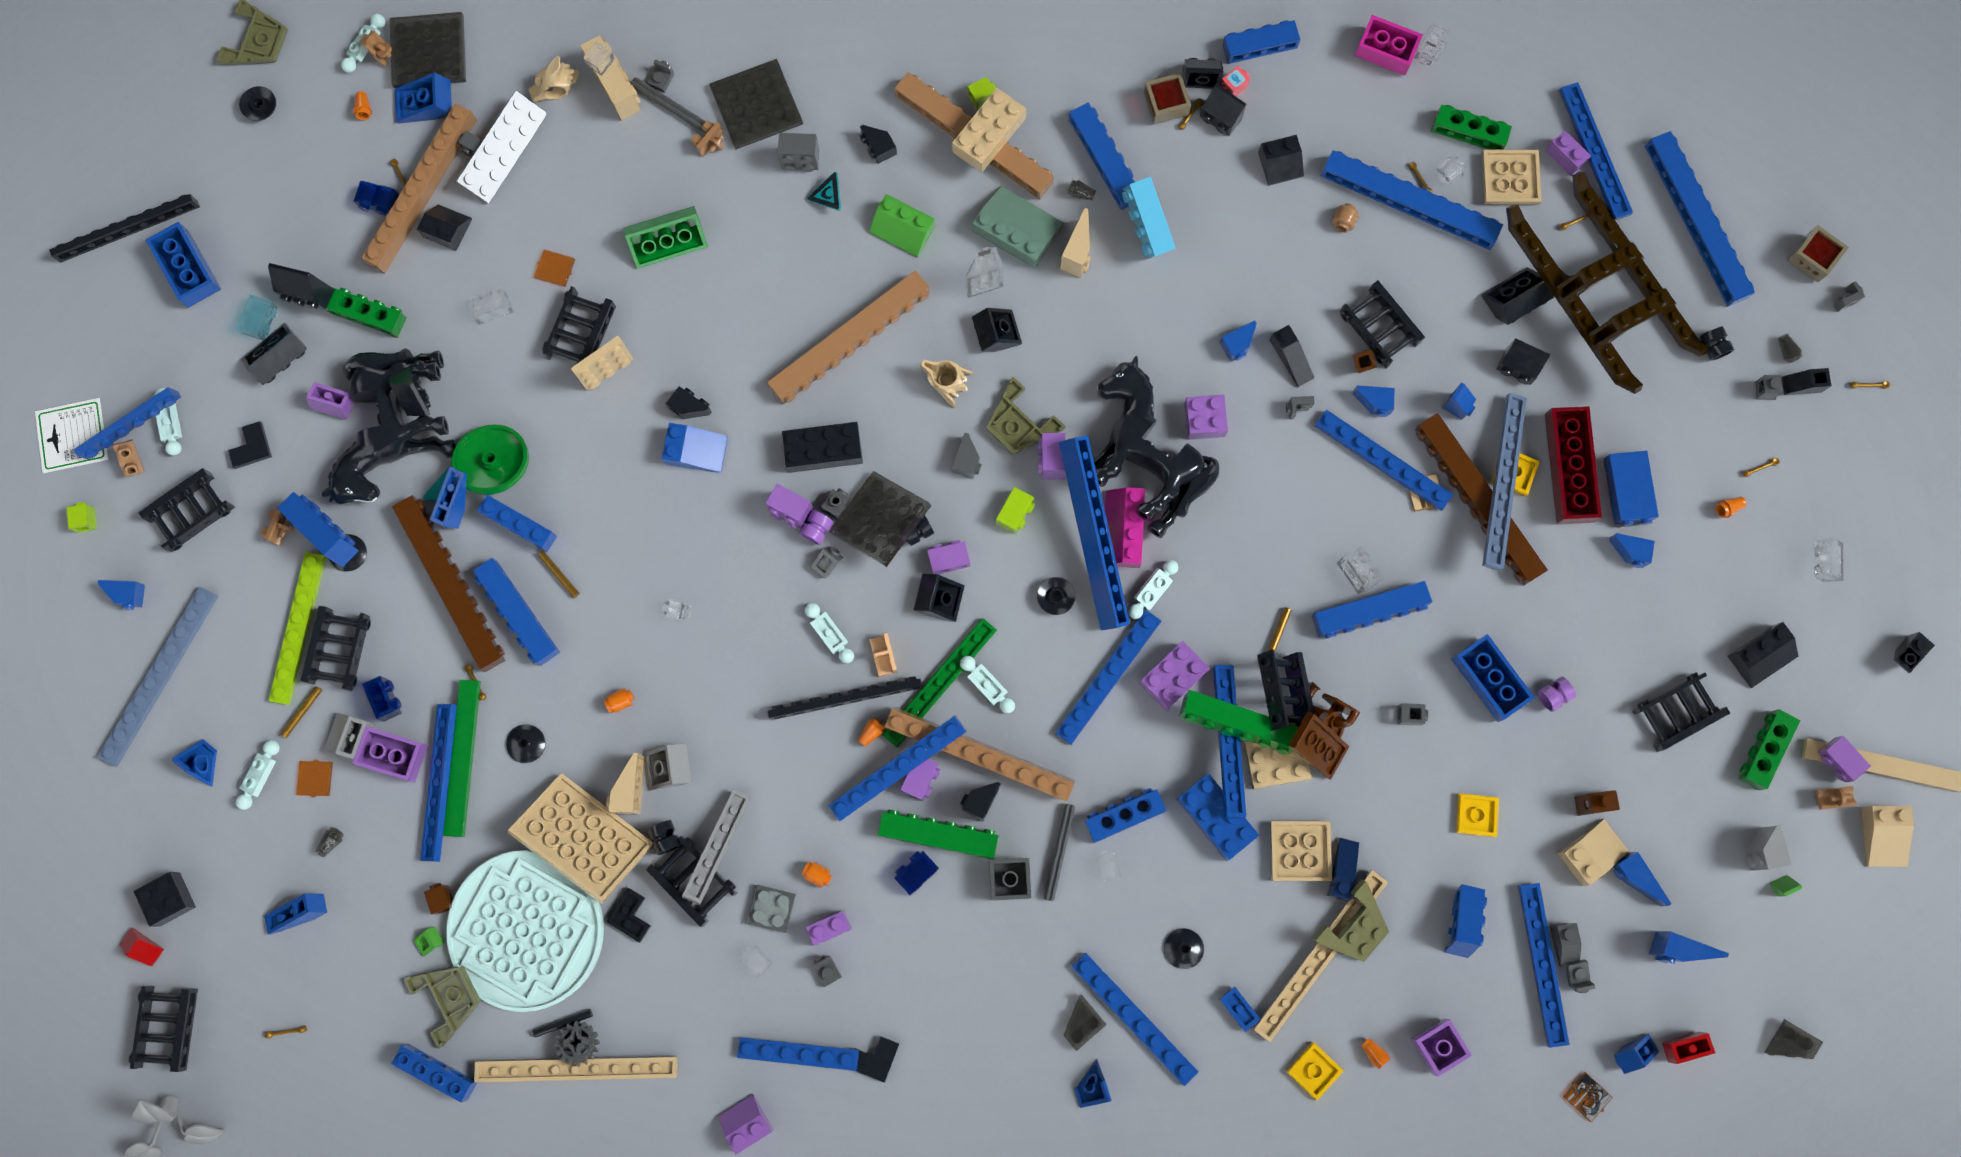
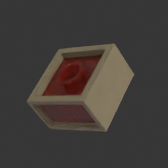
[1144,73,1191,124]
[1787,225,1849,282]

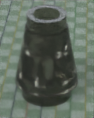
[1068,179,1096,201]
[1778,334,1803,363]
[315,827,344,857]

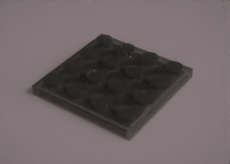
[390,12,466,88]
[709,59,803,150]
[829,471,932,567]

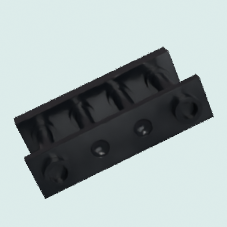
[1340,280,1425,369]
[542,286,616,364]
[139,468,235,552]
[300,606,371,691]
[1257,649,1315,731]
[1632,672,1730,752]
[646,836,737,927]
[129,986,198,1072]

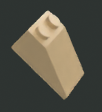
[1060,208,1091,278]
[606,753,645,815]
[1861,806,1914,867]
[1557,819,1629,886]

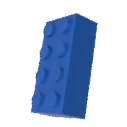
[145,221,221,308]
[277,492,359,567]
[1451,634,1535,723]
[1176,773,1260,861]

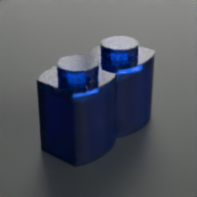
[353,181,399,216]

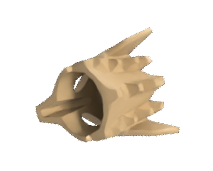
[528,56,579,102]
[920,359,973,408]

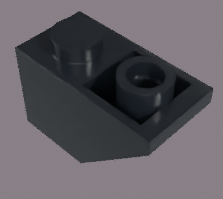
[859,125,897,164]
[1781,368,1832,395]
[665,386,712,419]
[1893,632,1935,673]

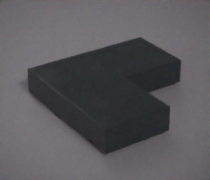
[228,421,272,469]
[606,888,651,943]
[855,1036,900,1083]

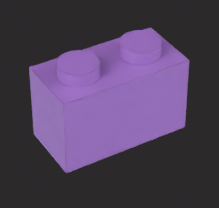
[1545,130,1591,176]
[306,382,354,420]
[927,540,970,574]
[1818,736,1871,783]
[901,759,940,801]
[806,911,852,946]

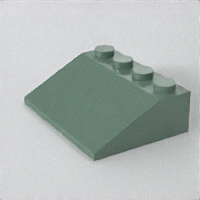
[972,186,1064,268]

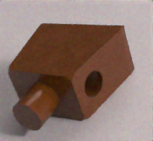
[1574,790,1620,816]

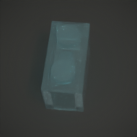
[236,294,278,340]

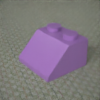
[718,1094,774,1155]

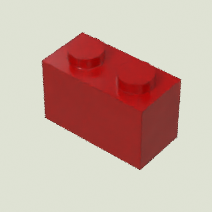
[1662,1032,1716,1064]

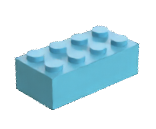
[1122,176,1176,259]

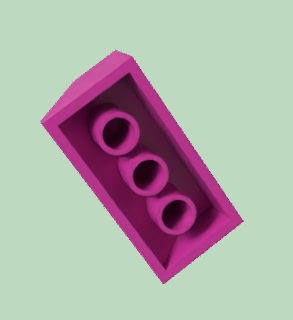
[1105,487,1145,568]

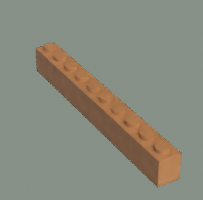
[895,72,1054,200]
[362,103,477,274]
[767,270,930,404]
[885,707,1075,801]

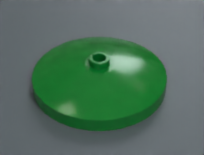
[451,424,529,495]

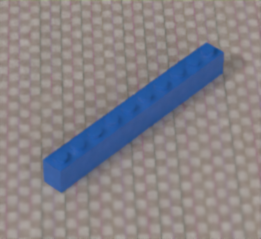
[1645,131,1755,307]
[1321,150,1504,250]
[1059,435,1130,631]

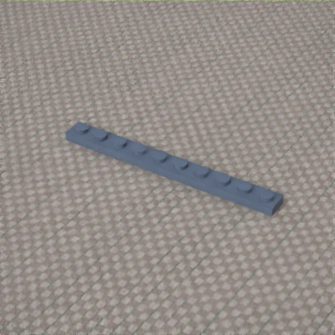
[1482,393,1527,571]
[98,587,219,767]

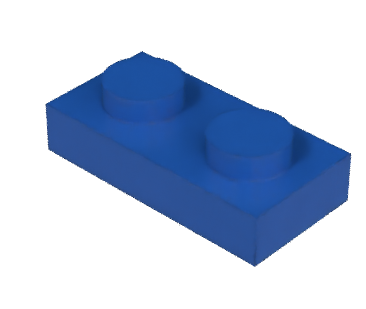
[1219,986,1260,1032]

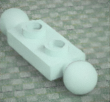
[341,14,385,73]
[155,388,182,456]
[1128,560,1178,619]
[805,603,854,664]
[960,656,1015,714]
[236,740,280,810]

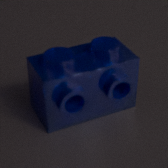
[362,676,402,722]

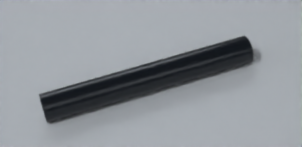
[533,1009,593,1038]

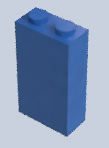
[1603,450,1659,527]

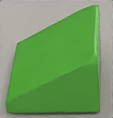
[1770,875,1802,897]
[413,927,444,957]

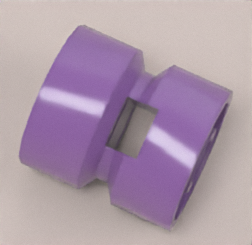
[799,510,834,545]
[1538,676,1576,712]

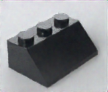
[268,263,335,310]
[1481,267,1554,325]
[241,323,307,385]
[1727,622,1799,688]

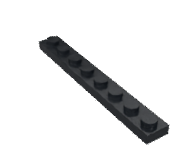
[49,194,200,263]
[768,676,923,720]

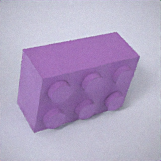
[1139,641,1210,711]
[352,726,428,783]

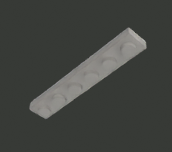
[682,789,751,905]

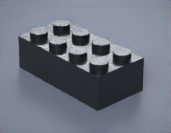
[782,422,863,473]

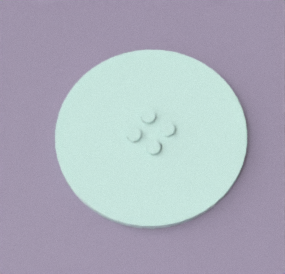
[446,850,604,1012]

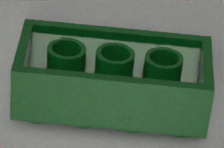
[624,206,708,269]

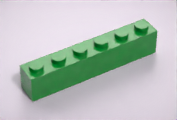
[1179,690,1299,755]
[878,809,999,859]

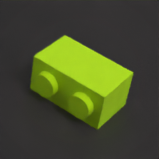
[996,487,1036,534]

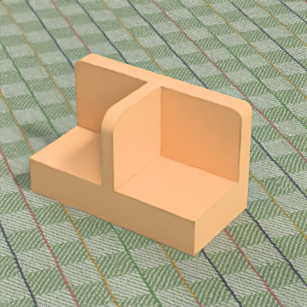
[869,633,898,677]

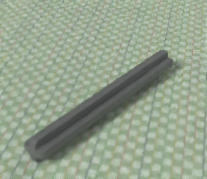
[630,77,706,131]
[1044,804,1075,901]

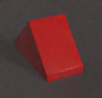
[119,928,164,966]

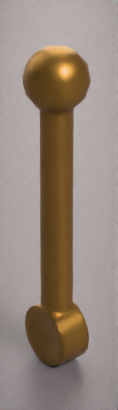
[1179,98,1203,130]
[390,159,406,188]
[1409,162,1433,193]
[1560,215,1590,230]
[1850,381,1890,389]
[1743,458,1780,477]
[464,664,487,701]
[265,1025,307,1039]

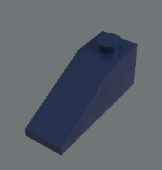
[1327,838,1359,901]

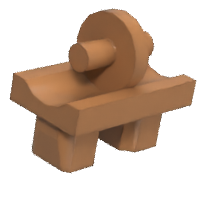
[359,30,394,66]
[691,121,724,157]
[112,439,144,477]
[260,508,294,546]
[1815,786,1857,810]

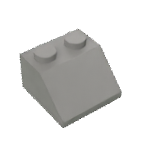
[644,744,691,791]
[1746,825,1792,871]

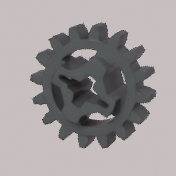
[554,1021,600,1067]

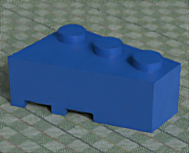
[1444,884,1487,958]

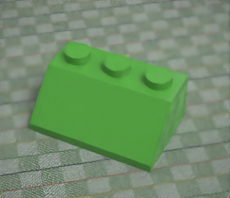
[869,194,935,258]

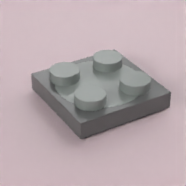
[747,885,796,933]

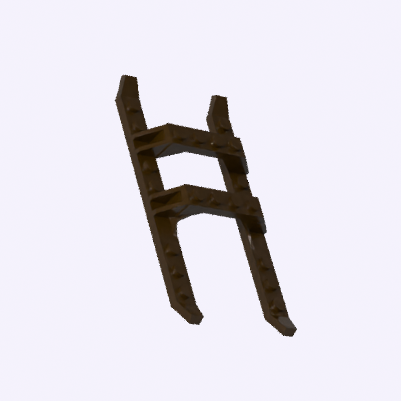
[1506,172,1708,394]

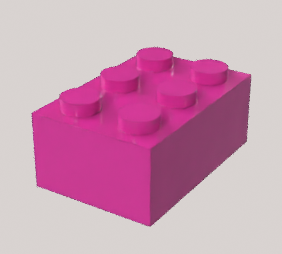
[1355,15,1423,76]

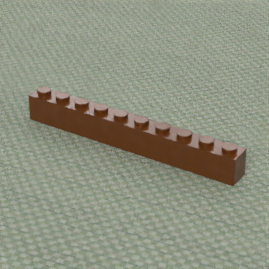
[1415,413,1548,586]
[392,495,506,672]

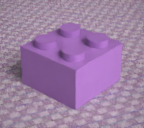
[1184,395,1228,440]
[1038,433,1065,480]
[765,484,814,529]
[1411,1018,1472,1077]

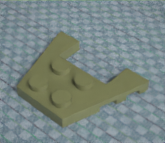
[216,0,288,65]
[986,377,1066,455]
[1312,879,1389,962]
[403,966,481,1049]

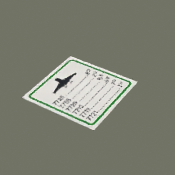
[35,398,108,473]

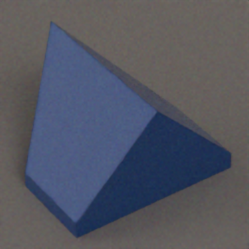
[172,739,217,787]
[1074,1059,1112,1108]

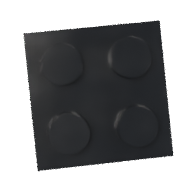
[133,872,196,927]

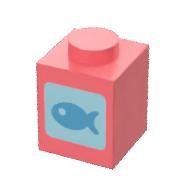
[1220,66,1250,96]

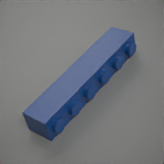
[1068,102,1135,210]
[473,558,560,666]
[1312,581,1433,639]

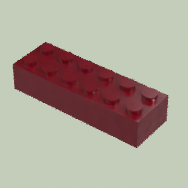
[1545,406,1602,524]

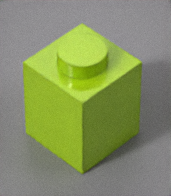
[967,76,996,109]
[66,502,97,533]

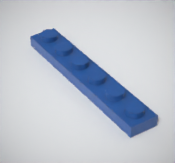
[74,387,181,459]
[737,1037,859,1071]

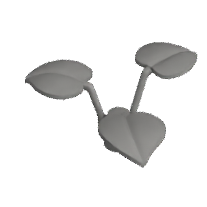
[125,1096,224,1157]

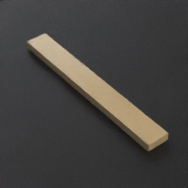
[1802,738,1961,792]

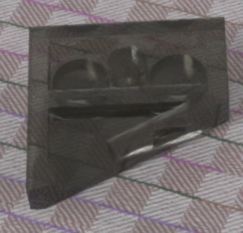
[1063,994,1107,1051]
[1765,1019,1823,1059]

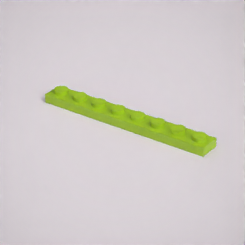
[269,552,326,705]

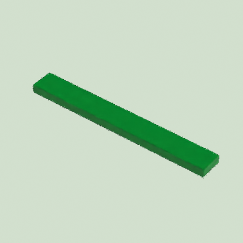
[882,618,997,748]
[443,680,481,837]

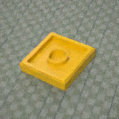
[1490,453,1540,497]
[1456,793,1499,837]
[1286,1042,1344,1101]

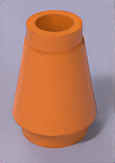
[353,91,372,120]
[1715,496,1746,518]
[858,717,885,747]
[1361,1038,1391,1069]

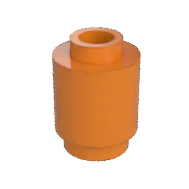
[604,688,635,713]
[801,862,832,888]

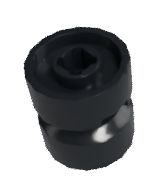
[1699,326,1735,361]
[899,512,934,546]
[647,820,681,856]

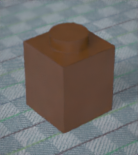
[1353,349,1377,373]
[424,883,453,915]

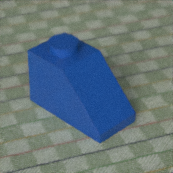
[1220,321,1257,361]
[1443,382,1476,420]
[1353,385,1395,417]
[1610,533,1655,568]
[98,580,145,610]
[1614,1033,1659,1074]

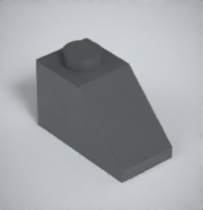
[952,433,982,479]
[1550,923,1582,967]

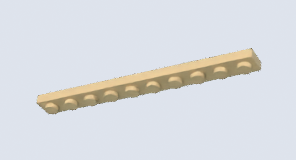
[1253,870,1388,1042]
[474,1056,678,1083]

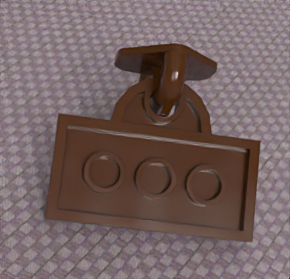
[1289,681,1360,780]

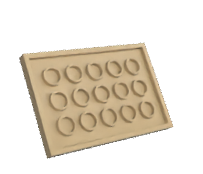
[508,773,653,904]

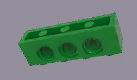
[1431,104,1512,150]
[326,287,407,338]
[1738,709,1801,790]

